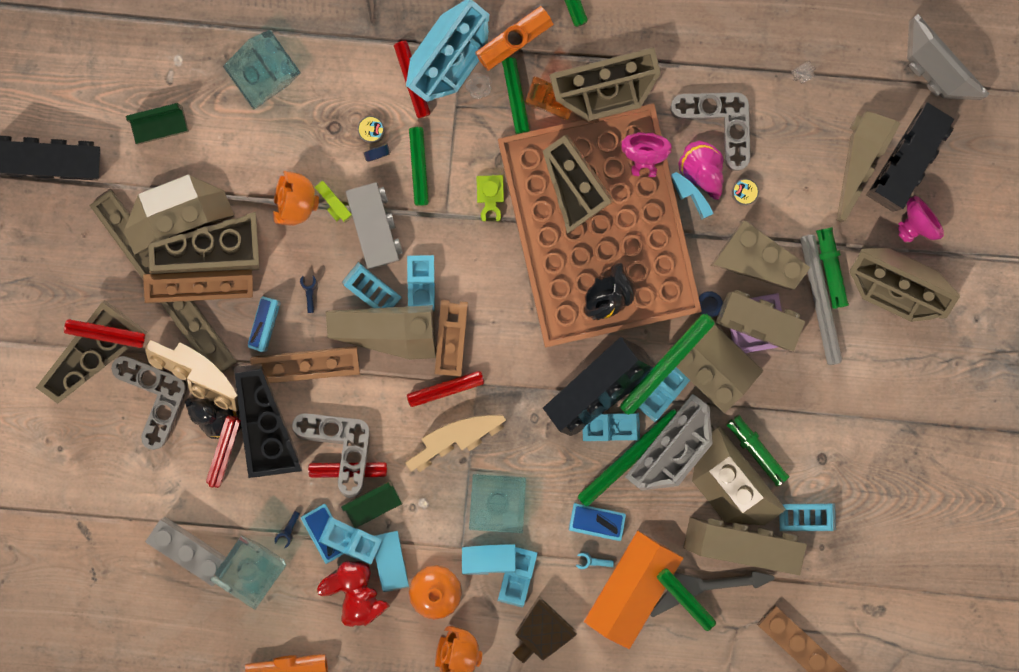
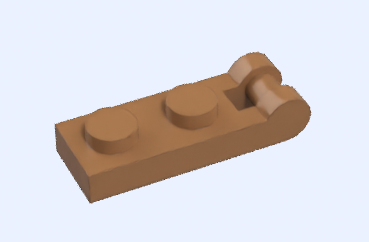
[435,300,468,376]

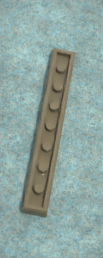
[89,190,237,373]

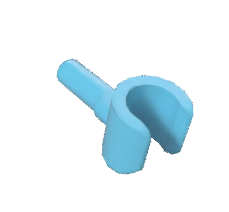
[576,552,614,569]

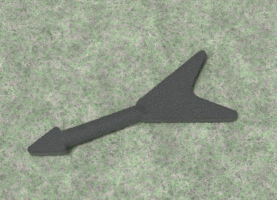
[650,571,774,617]

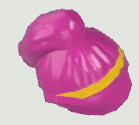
[678,141,724,200]

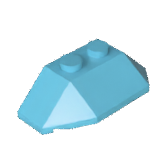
[406,0,490,102]

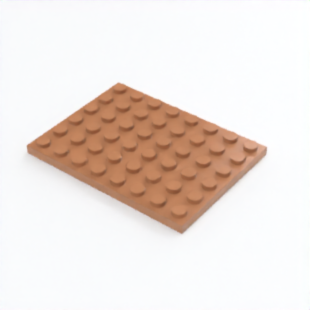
[498,103,702,348]

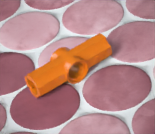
[475,6,554,71]
[245,654,328,672]

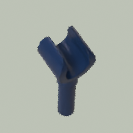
[300,275,317,313]
[274,510,300,548]

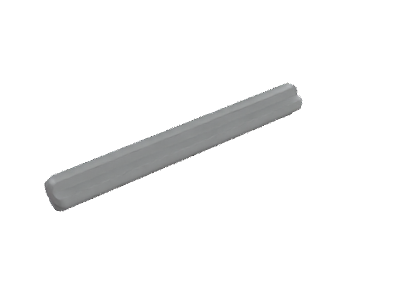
[800,234,842,365]

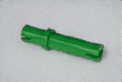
[816,227,849,309]
[726,414,790,487]

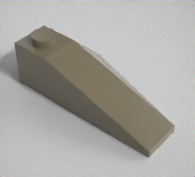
[836,111,900,222]
[326,305,436,360]

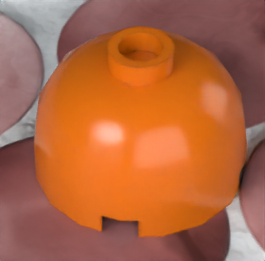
[273,171,319,226]
[409,565,462,620]
[435,626,482,672]

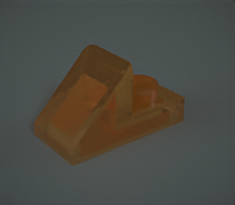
[525,76,571,120]

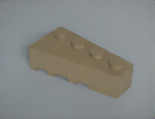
[36,300,148,404]

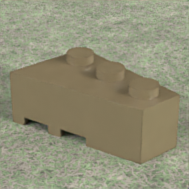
[543,135,614,233]
[711,221,811,290]
[716,290,805,352]

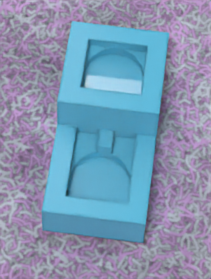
[671,172,714,219]
[407,255,435,312]
[638,367,690,422]
[583,413,640,441]
[318,517,382,564]
[375,531,409,592]
[462,544,515,575]
[497,547,537,608]

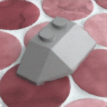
[907,14,990,100]
[625,394,713,491]

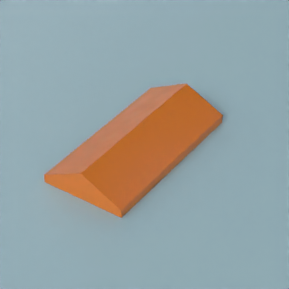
[584,530,684,650]

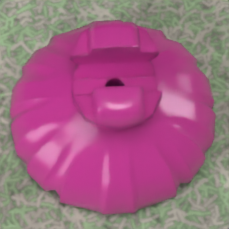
[622,133,672,177]
[898,195,944,242]

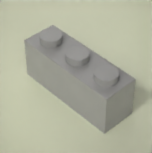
[345,182,403,269]
[145,517,232,587]

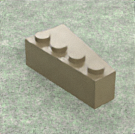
[148,212,259,274]
[683,517,807,575]

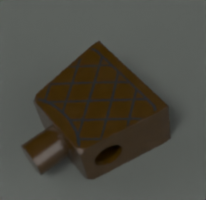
[512,596,577,663]

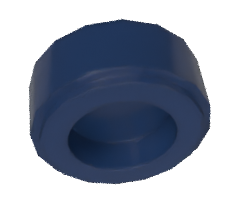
[363,144,391,162]
[699,291,723,318]

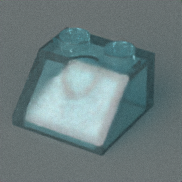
[223,30,301,110]
[469,474,526,533]
[210,535,286,610]

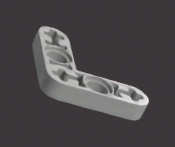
[670,93,750,171]
[111,356,187,450]
[292,413,370,498]

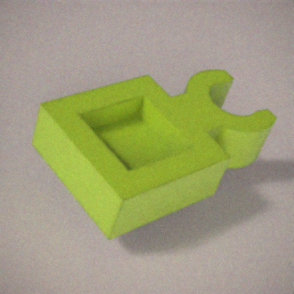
[476,175,504,222]
[315,180,353,223]

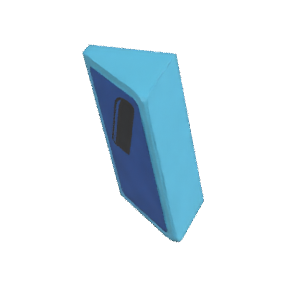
[248,296,281,352]
[300,503,344,564]
[568,503,626,541]

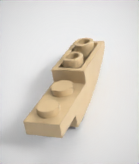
[145,340,239,412]
[405,415,506,472]

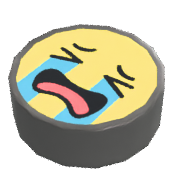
[358,116,385,143]
[732,178,759,206]

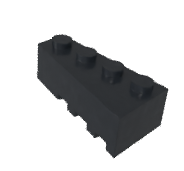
[866,102,954,212]
[0,136,100,181]
[543,337,656,436]
[234,364,302,478]

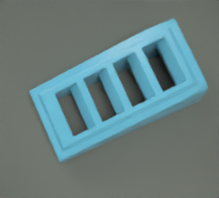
[342,262,402,308]
[779,503,836,531]

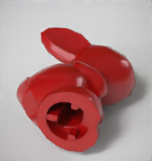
[317,561,390,627]

